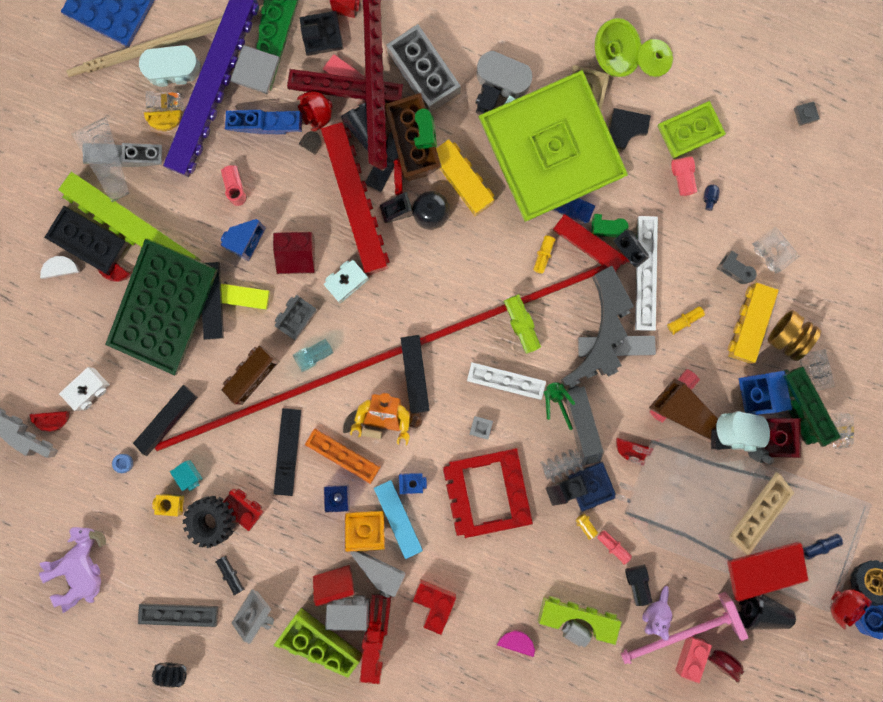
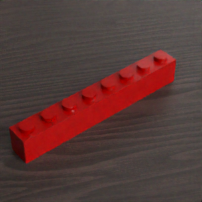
[321,122,390,276]

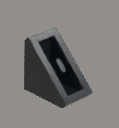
[380,192,413,223]

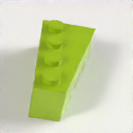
[273,608,362,678]

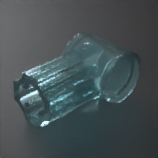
[292,338,334,372]

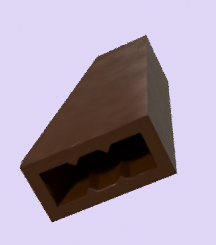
[649,378,718,440]

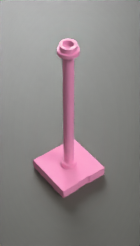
[621,592,748,664]

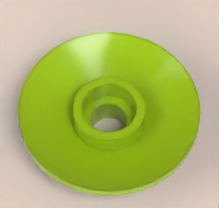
[637,39,673,77]

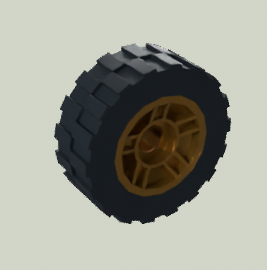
[850,560,883,606]

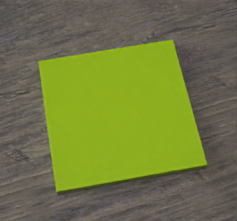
[478,70,628,222]

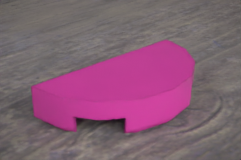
[497,630,535,657]

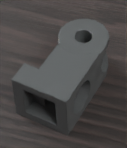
[716,251,757,284]

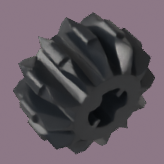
[152,662,187,688]

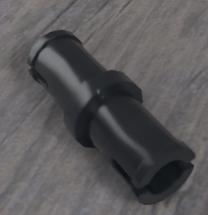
[215,555,245,596]

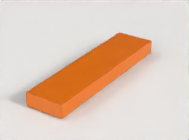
[305,428,380,484]

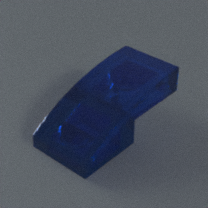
[552,198,596,223]

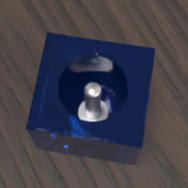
[324,484,350,513]

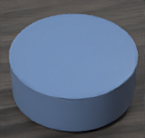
[112,454,133,473]

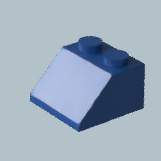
[221,219,266,261]

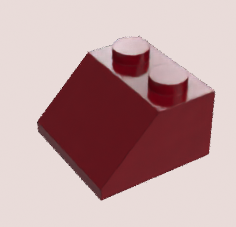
[273,232,315,274]

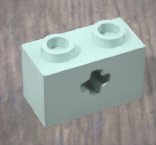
[324,260,369,304]

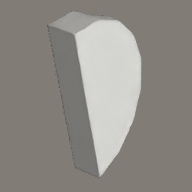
[40,256,80,279]

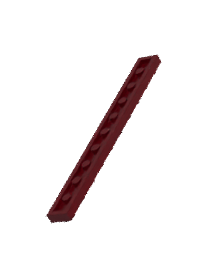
[363,0,387,169]

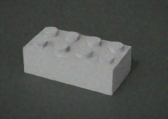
[386,24,461,113]

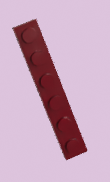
[287,69,403,103]

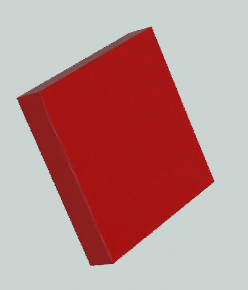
[313,565,354,606]

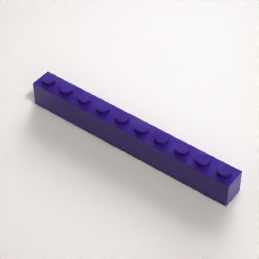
[163,0,259,177]

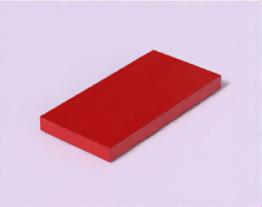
[727,542,809,601]

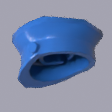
[855,605,883,640]

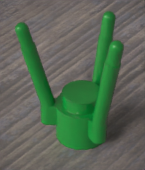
[543,382,575,430]

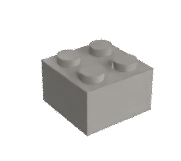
[326,595,370,630]

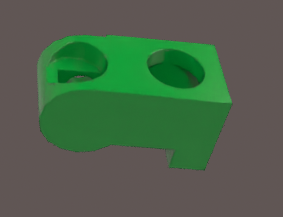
[414,109,437,149]
[591,214,629,237]

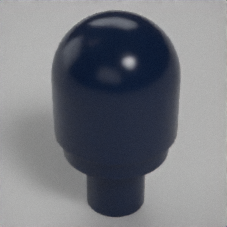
[703,184,720,211]

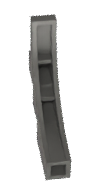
[561,266,634,388]

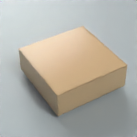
[361,428,383,439]

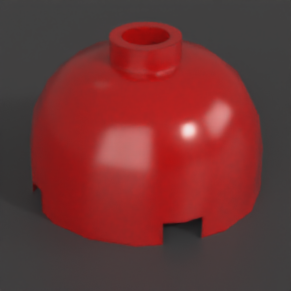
[297,91,333,131]
[830,589,872,630]

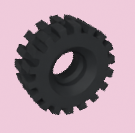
[183,496,236,548]

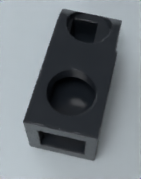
[613,229,650,268]

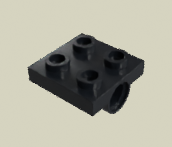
[299,11,343,56]

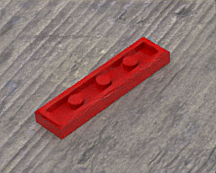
[553,214,626,272]

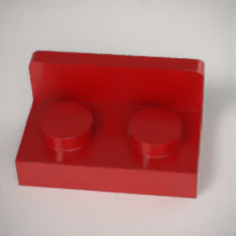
[223,488,264,531]

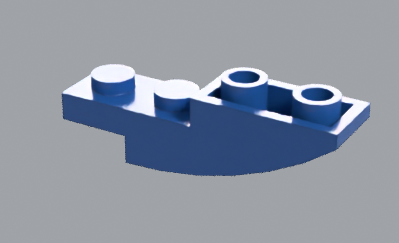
[225,110,303,135]

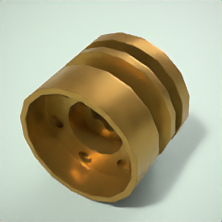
[767,310,821,361]

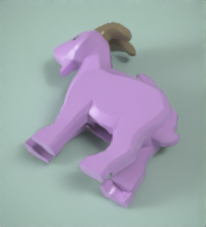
[39,527,106,613]

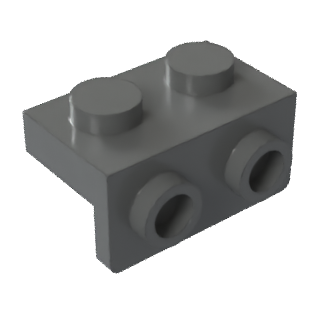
[274,295,317,341]

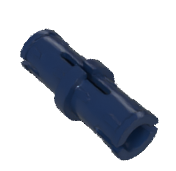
[803,534,843,560]

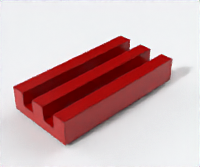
[368,594,391,636]

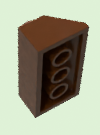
[385,93,441,182]

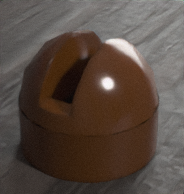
[409,413,422,428]

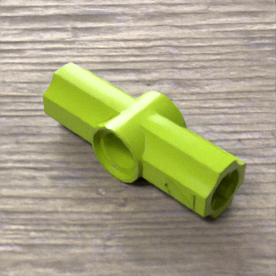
[503,294,541,354]

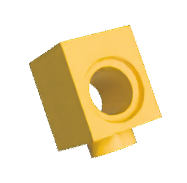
[152,494,184,517]

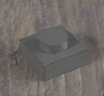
[794,101,820,126]

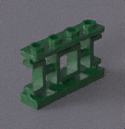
[783,367,841,447]

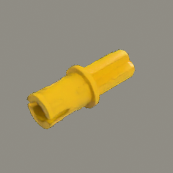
[533,235,556,274]
[667,307,705,335]

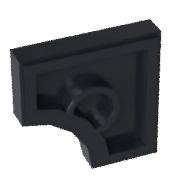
[609,108,651,150]

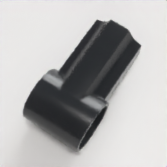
[625,564,653,606]

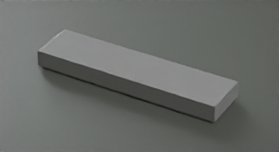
[578,336,656,357]

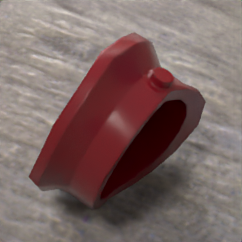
[707,649,744,683]

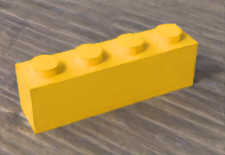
[437,139,495,217]
[728,283,779,364]

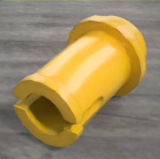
[575,514,599,540]

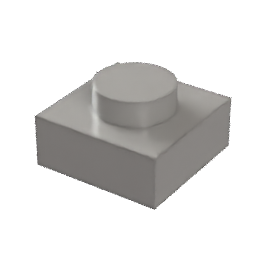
[469,416,493,440]

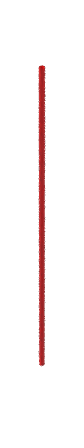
[155,258,630,452]

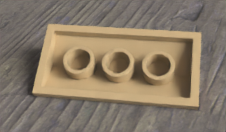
[729,472,794,556]

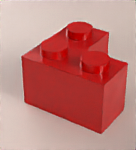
[413,579,456,635]

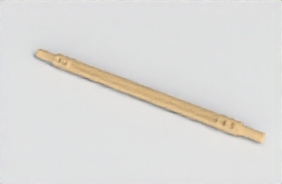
[66,6,262,77]

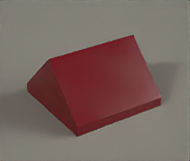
[763,419,801,458]

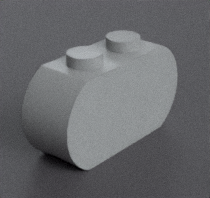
[477,51,532,99]

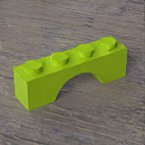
[538,596,621,645]

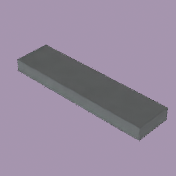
[138,603,218,627]

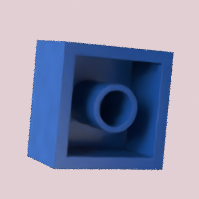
[738,371,792,415]

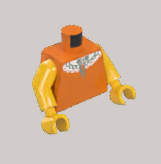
[350,393,410,445]

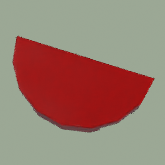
[394,159,403,196]
[98,263,131,282]
[29,411,70,432]
[616,438,654,462]

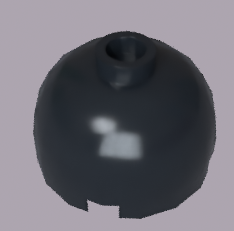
[412,191,450,230]

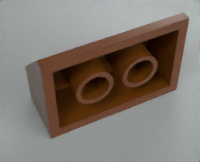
[221,346,280,405]

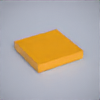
[345,511,385,552]

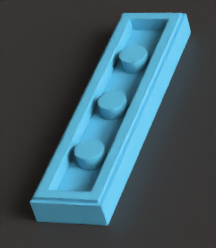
[374,480,423,559]

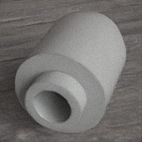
[562,619,592,648]

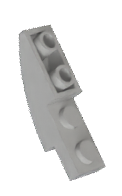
[83,143,162,167]
[0,408,58,458]

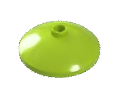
[595,18,641,77]

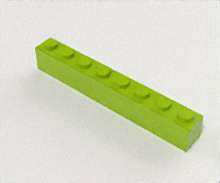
[58,171,201,261]

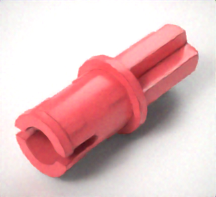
[597,530,632,565]

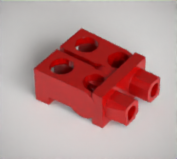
[360,621,385,684]

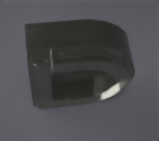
[299,131,322,155]

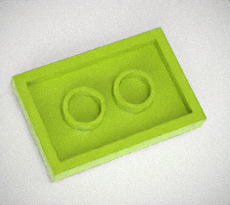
[657,101,726,159]

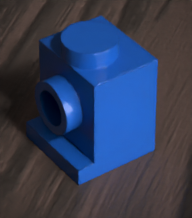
[399,473,427,494]

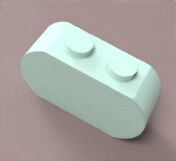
[139,45,200,87]
[717,411,770,452]

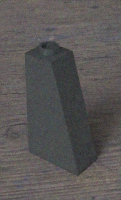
[565,386,604,466]

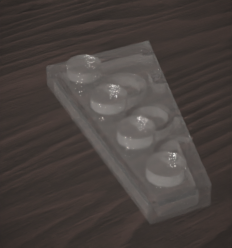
[71,116,129,202]

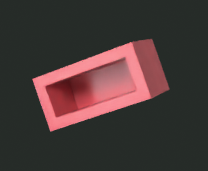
[675,636,712,683]

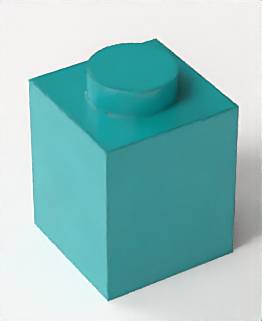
[170,460,203,491]

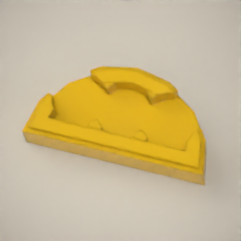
[143,110,183,131]

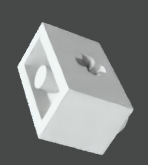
[59,367,110,411]

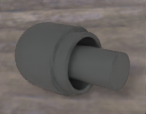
[748,447,774,465]

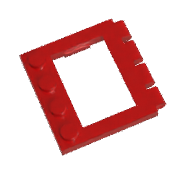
[442,448,533,538]

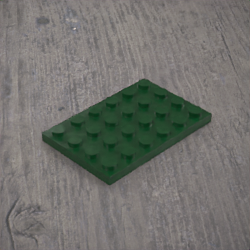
[105,238,218,376]

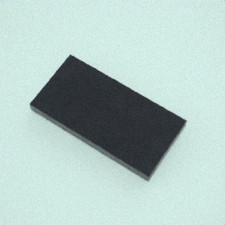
[44,206,128,275]

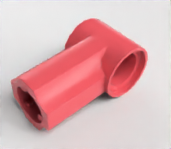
[671,156,697,196]
[221,165,246,206]

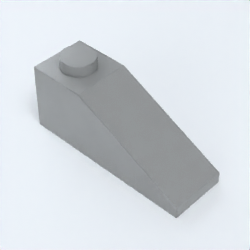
[350,551,405,598]

